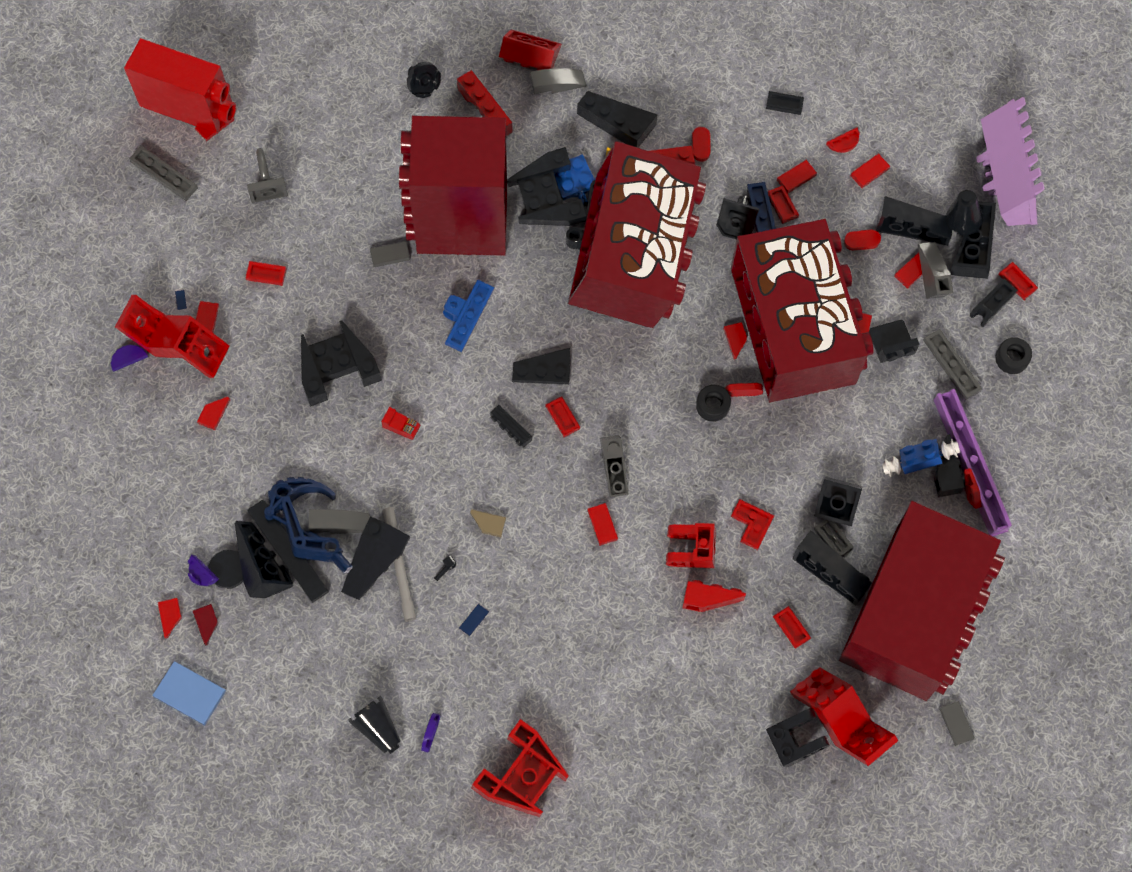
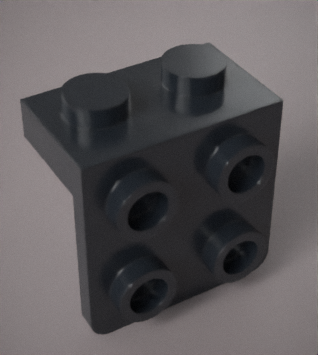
[869,320,920,363]

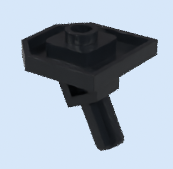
[716,195,759,240]

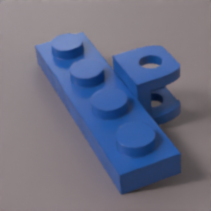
[443,280,494,352]

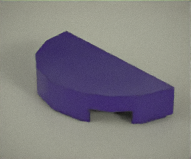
[111,345,148,372]
[188,554,219,586]
[421,713,441,753]

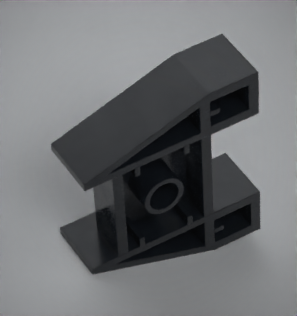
[507,147,586,226]
[301,320,382,407]

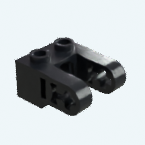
[766,708,830,767]

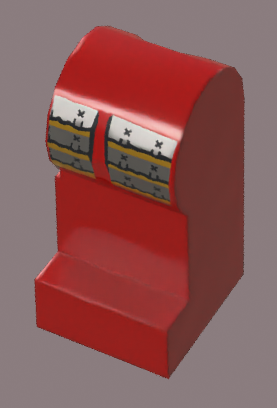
[381,407,421,440]

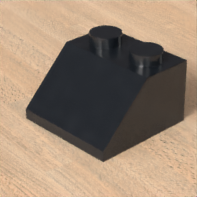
[814,476,863,527]

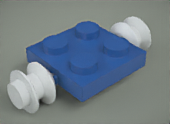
[882,439,961,477]

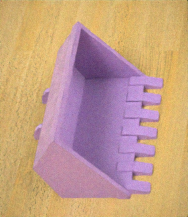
[976,97,1045,226]

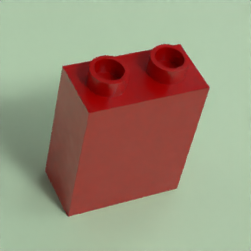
[124,38,236,134]

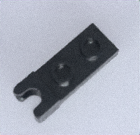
[970,279,1018,327]

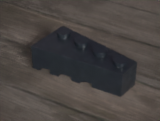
[577,91,658,148]
[876,196,953,246]
[951,201,996,279]
[792,530,872,606]

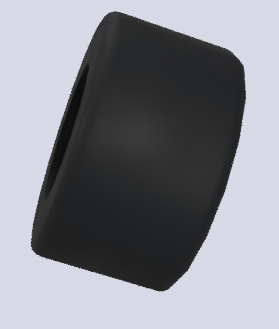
[995,337,1032,374]
[696,384,731,422]

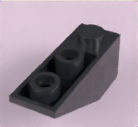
[934,434,965,497]

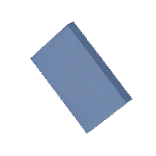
[152,661,226,726]

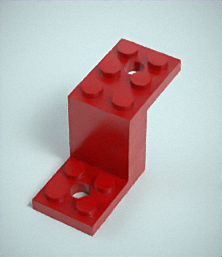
[115,295,230,378]
[790,667,898,766]

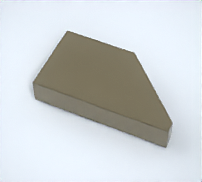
[470,509,506,537]

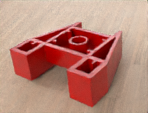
[471,719,569,817]

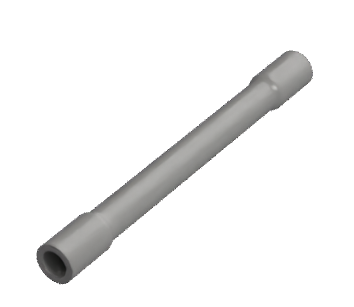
[382,507,416,622]

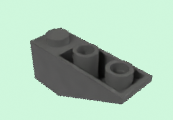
[918,242,953,299]
[600,435,629,497]

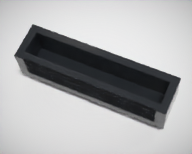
[490,405,532,448]

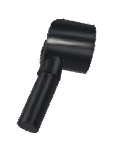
[434,556,456,581]

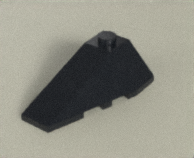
[341,516,410,600]
[234,521,293,598]

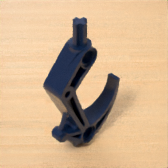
[264,477,353,574]

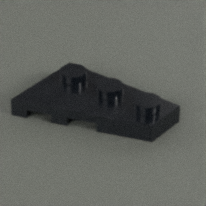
[512,348,570,385]

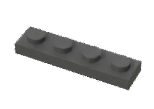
[129,146,198,201]
[923,329,982,401]

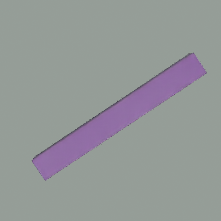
[933,389,1012,536]

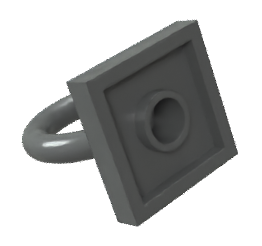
[247,148,288,203]

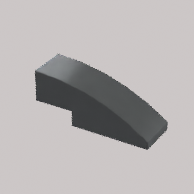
[530,68,586,94]
[309,509,370,534]

